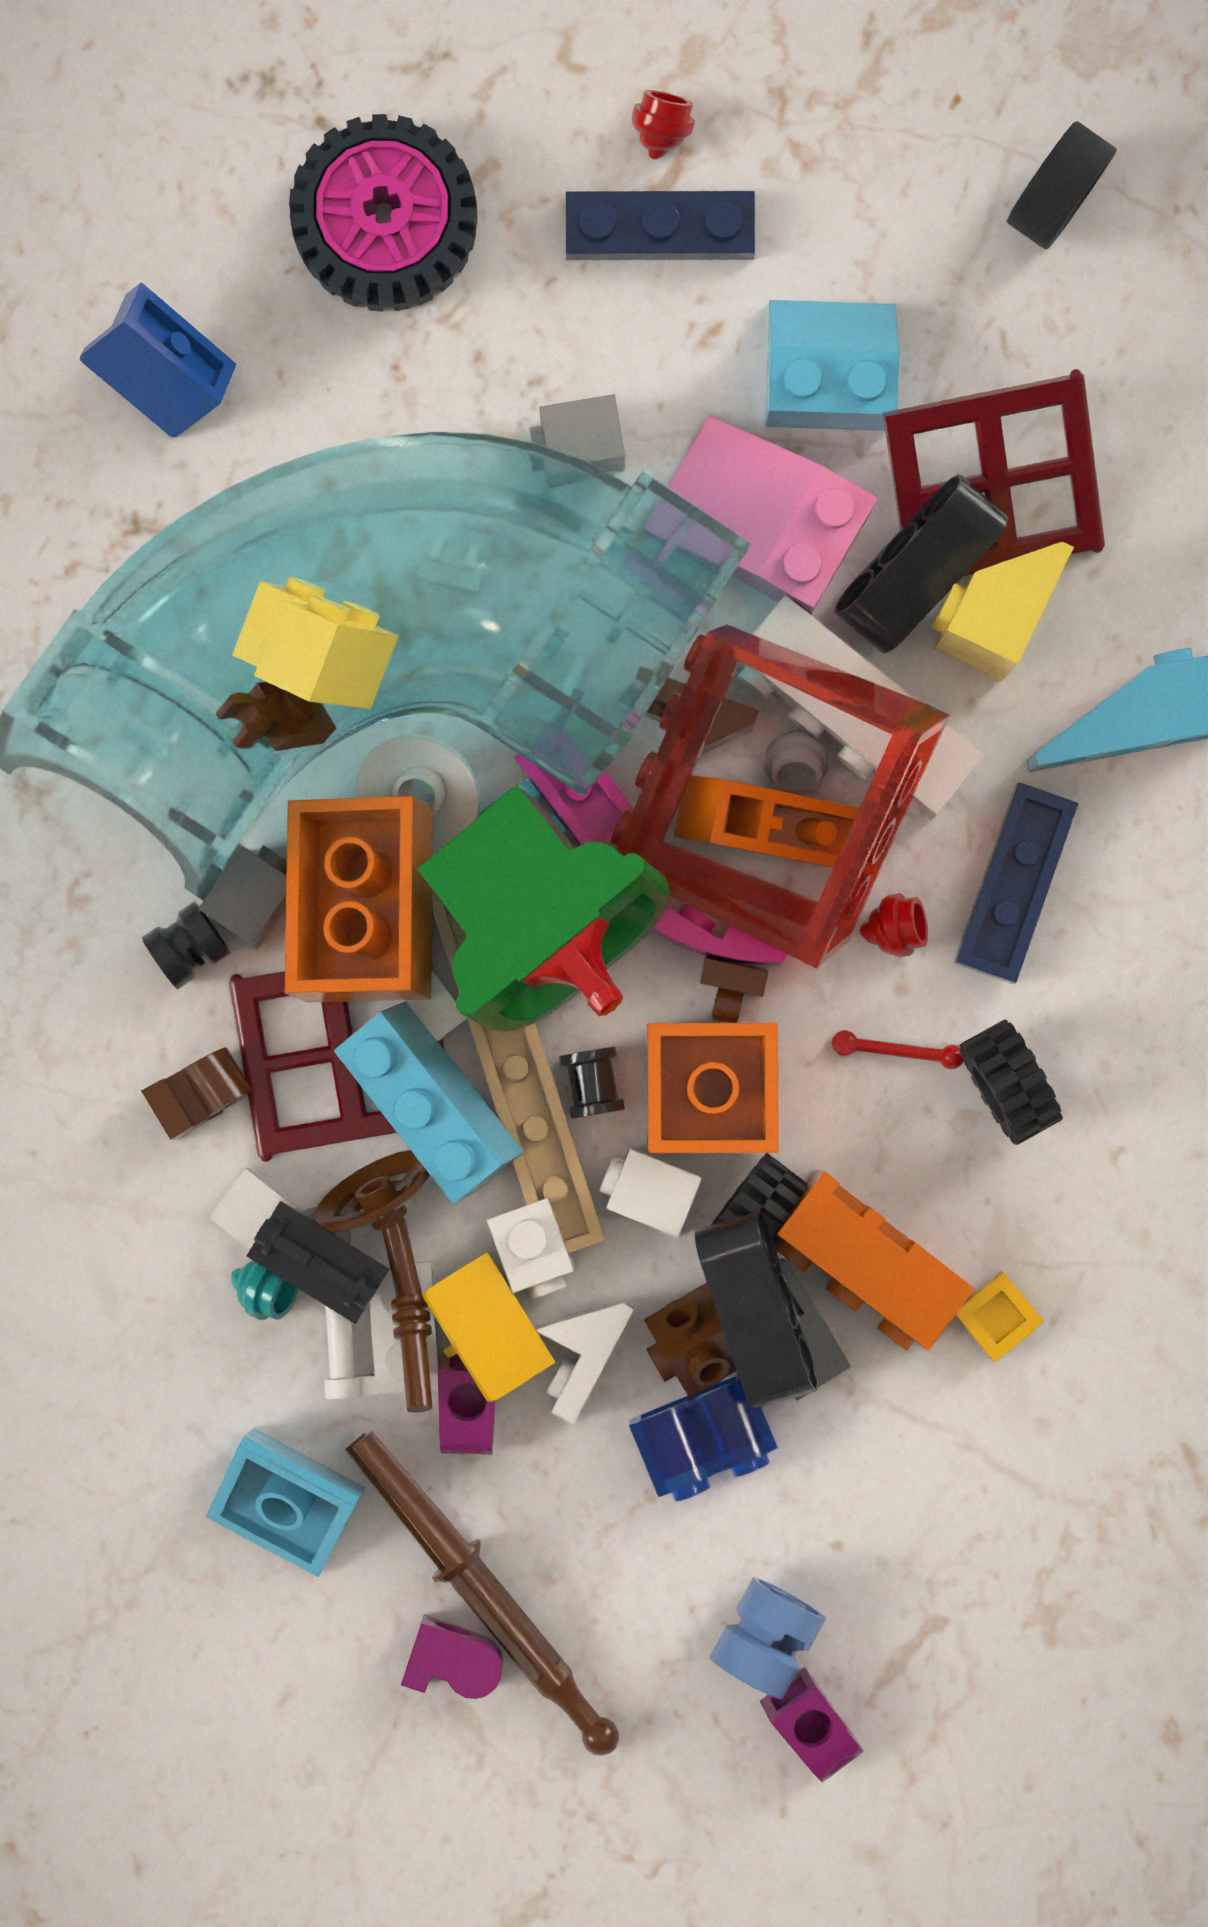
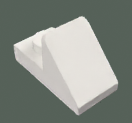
[535,1300,634,1425]

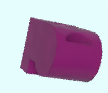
[438,1353,495,1455]
[401,1615,504,1699]
[760,1667,864,1783]

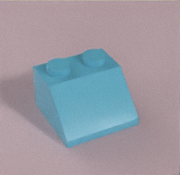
[765,300,899,431]

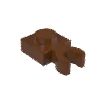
[216,682,337,751]

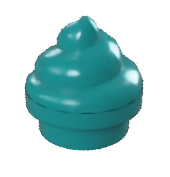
[231,1261,299,1320]

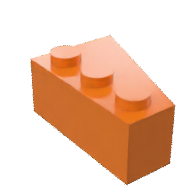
[775,1170,975,1351]

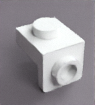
[487,1197,576,1299]

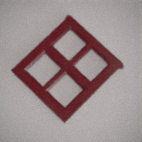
[883,369,1105,576]
[229,971,445,1162]

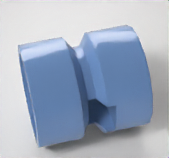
[710,1577,826,1699]

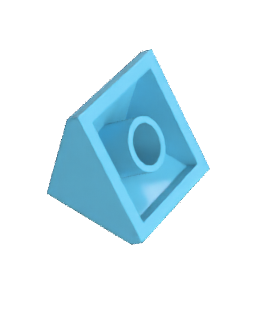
[206,1428,366,1577]

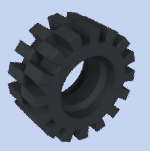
[959,1019,1063,1145]
[711,1153,808,1238]

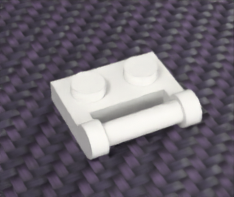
[324,1261,439,1399]

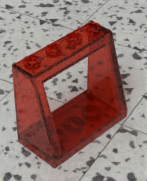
[611,624,950,969]

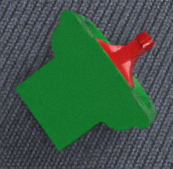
[417,785,671,1032]

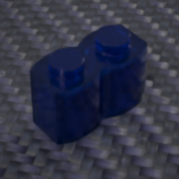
[629,1375,778,1502]

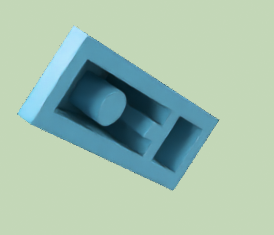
[1027,648,1208,772]

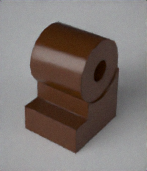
[141,1047,253,1140]

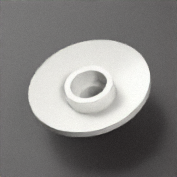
[355,734,480,855]

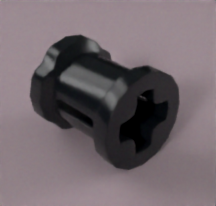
[559,1046,625,1119]

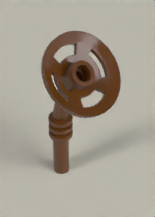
[315,1150,433,1413]

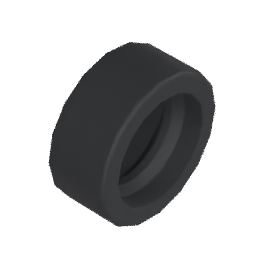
[1006,121,1117,250]

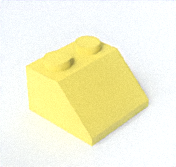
[931,542,1074,681]

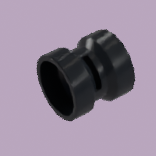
[142,901,231,990]

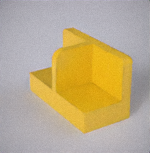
[423,1252,556,1402]

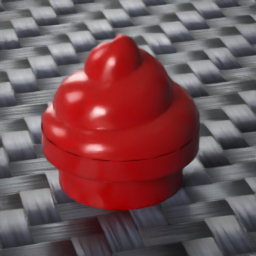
[631,90,695,160]
[859,893,928,958]

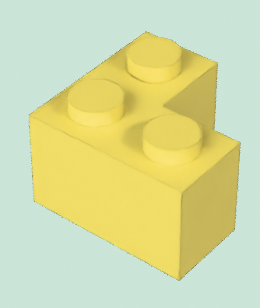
[232,576,399,709]

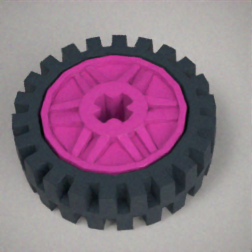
[289,114,478,312]

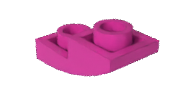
[652,904,790,965]

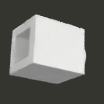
[599,1149,702,1238]

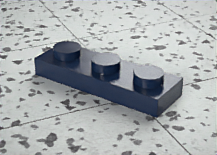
[566,191,755,260]
[953,782,1079,984]

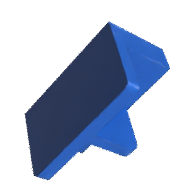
[80,282,237,437]

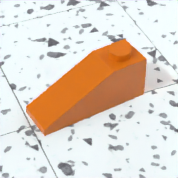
[674,774,885,875]

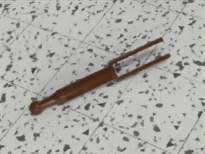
[345,1431,619,1756]

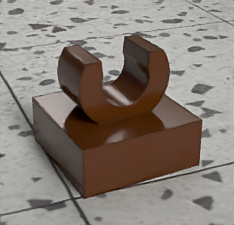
[699,956,769,1023]

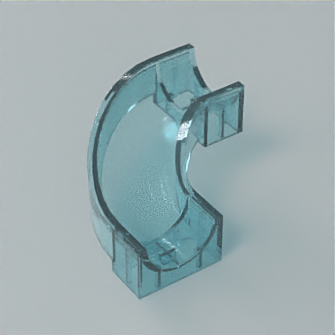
[0,432,751,901]

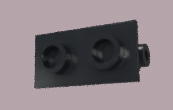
[246,1201,390,1324]

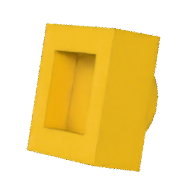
[955,1271,1044,1362]

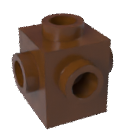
[644,1282,737,1399]

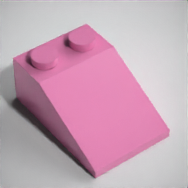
[646,415,878,615]

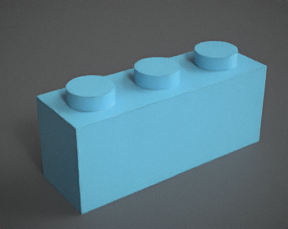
[334,1001,524,1205]

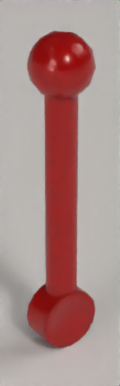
[832,1030,964,1070]

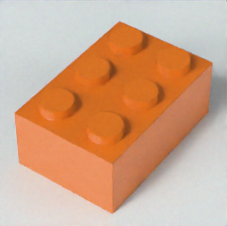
[285,796,433,1003]

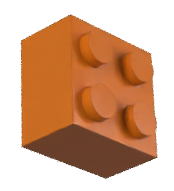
[647,1023,779,1153]

